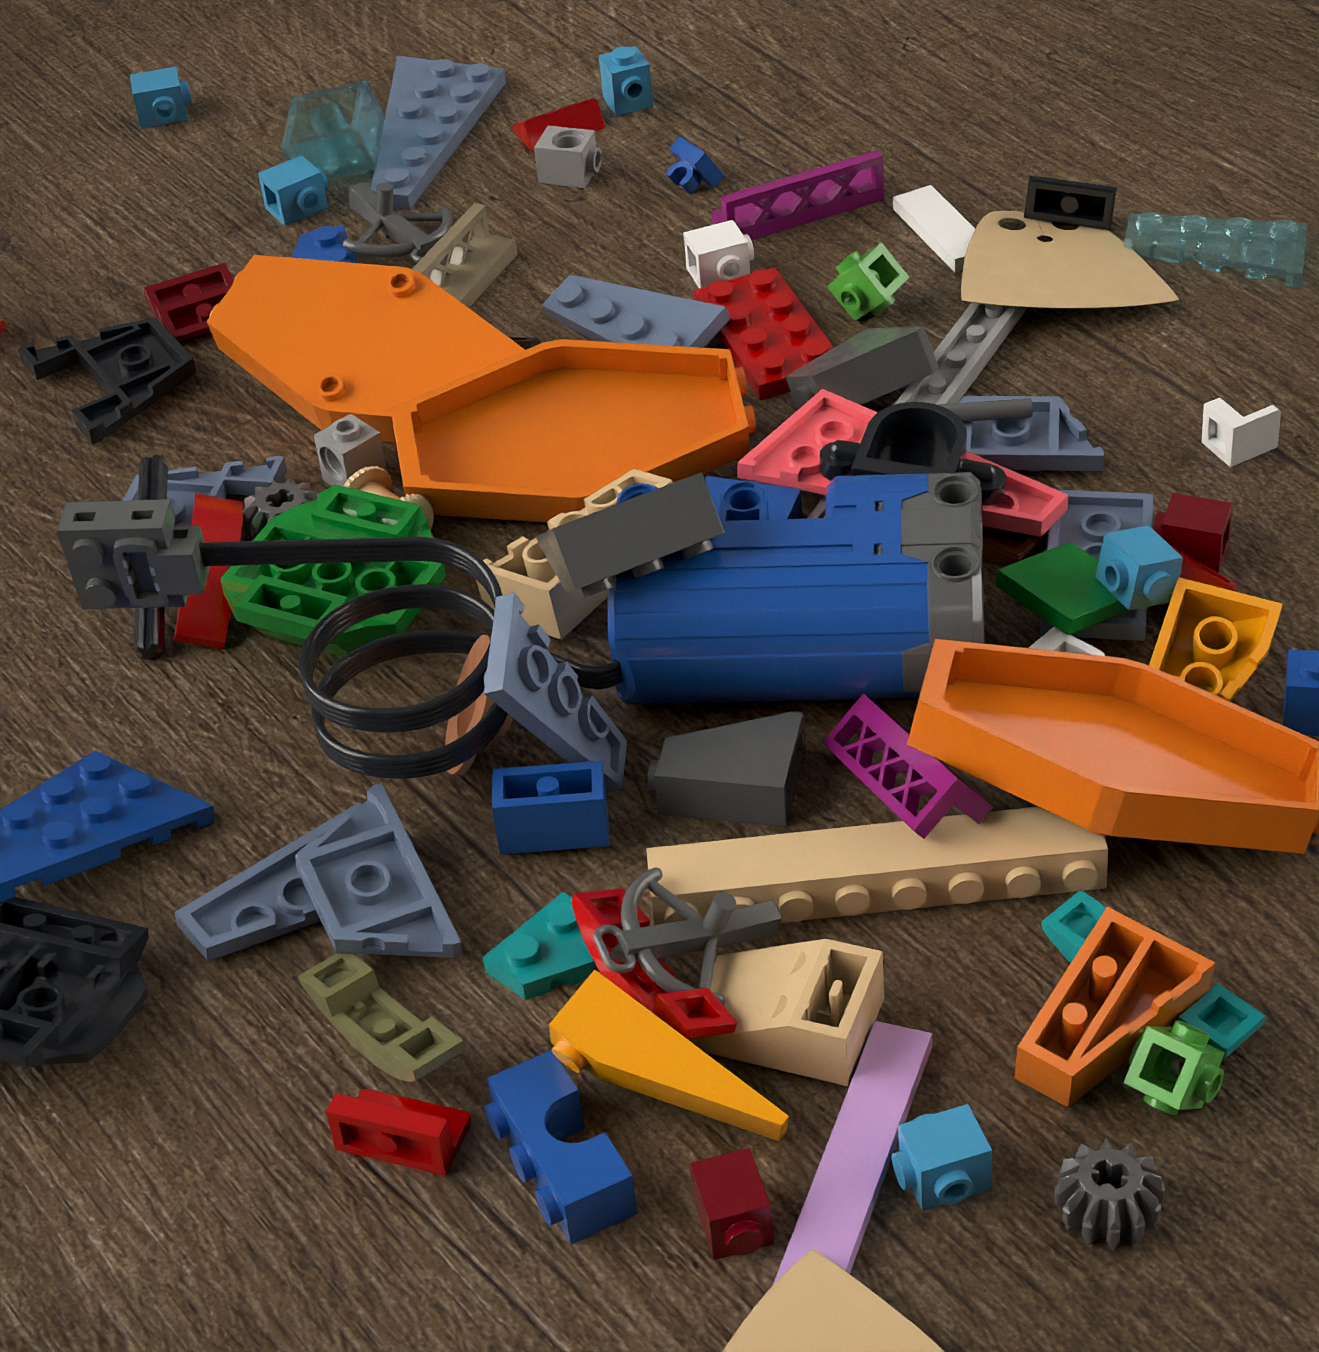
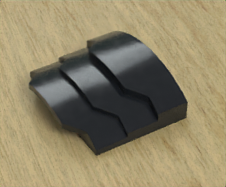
[0,897,149,1067]

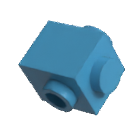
[598,46,653,116]
[130,66,192,129]
[258,155,328,226]
[1095,525,1183,610]
[892,1104,992,1211]

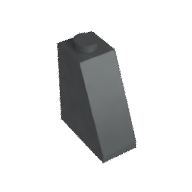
[785,326,940,410]
[648,711,806,827]

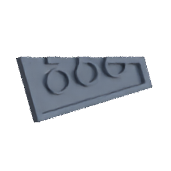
[542,275,731,348]
[484,592,627,792]
[175,802,361,961]

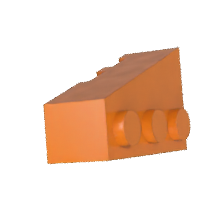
[1014,907,1216,1107]

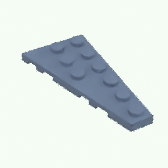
[370,55,506,210]

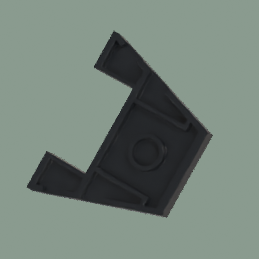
[17,317,196,445]

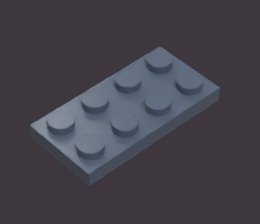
[1040,490,1154,641]

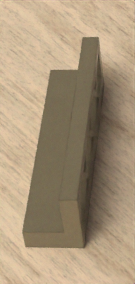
[412,203,518,308]

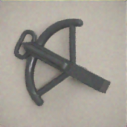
[343,182,453,262]
[593,867,782,1005]

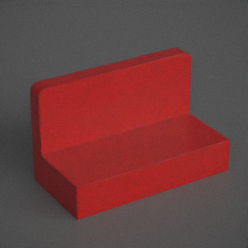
[326,1089,471,1176]

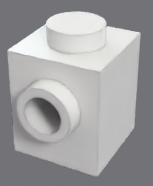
[684,220,754,288]

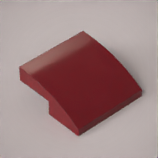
[143,263,234,342]

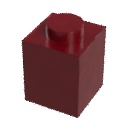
[1153,493,1233,573]
[689,1147,774,1260]

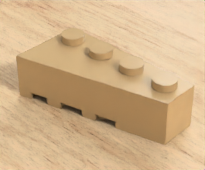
[476,469,673,640]

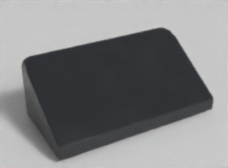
[1024,175,1117,230]

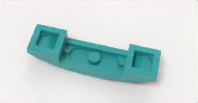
[1041,890,1266,1058]

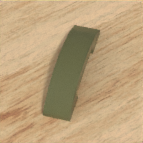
[298,953,466,1082]

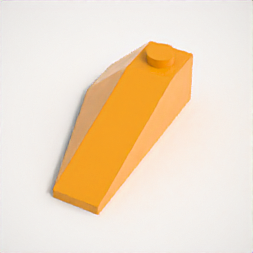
[1149,577,1283,702]
[549,970,789,1141]

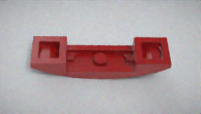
[174,493,243,649]
[571,888,738,1039]

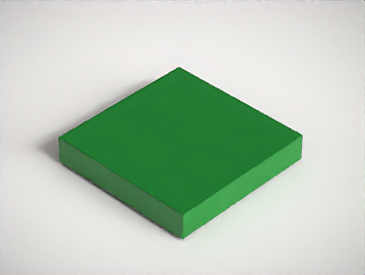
[995,542,1129,635]

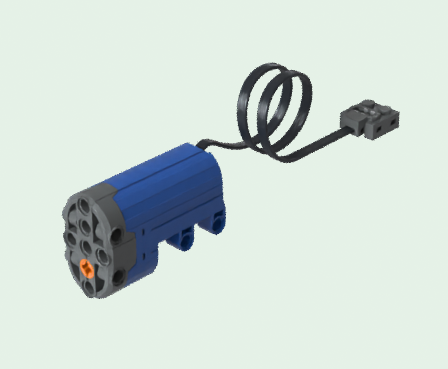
[57,472,985,779]

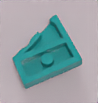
[483,892,597,1000]

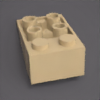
[688,939,884,1087]

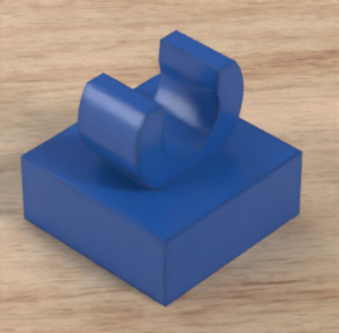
[666,136,724,194]

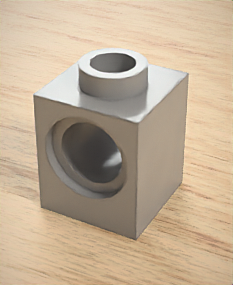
[534,126,602,188]
[314,414,387,486]

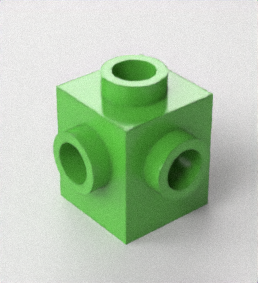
[827,242,910,321]
[1123,1020,1225,1115]

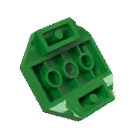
[220,484,446,657]

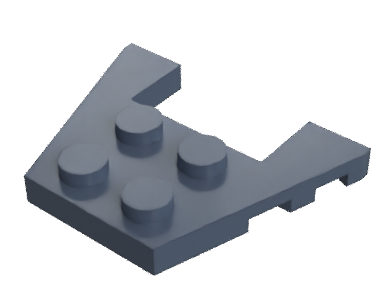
[122,456,287,526]

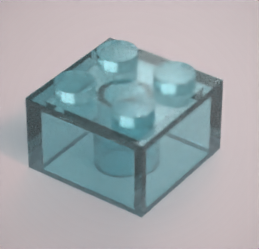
[281,80,385,181]

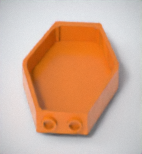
[207,255,525,443]
[390,339,757,523]
[907,639,1319,854]

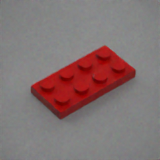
[693,267,834,400]

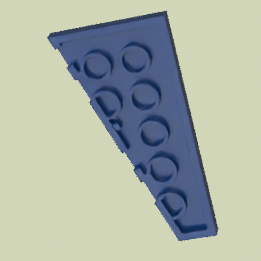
[0,751,214,902]

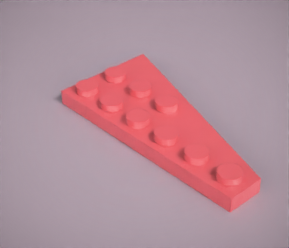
[737,389,1069,537]

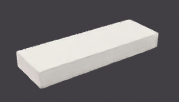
[893,185,975,273]

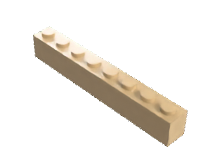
[646,807,1108,925]

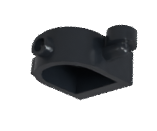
[819,402,1006,505]

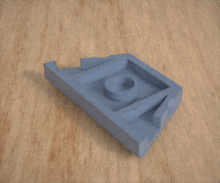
[958,396,1104,472]
[295,782,462,958]

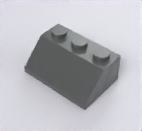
[536,472,725,598]

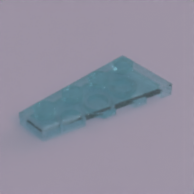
[1124,212,1308,289]

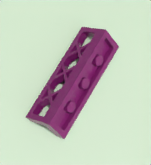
[711,150,885,240]
[822,693,993,839]

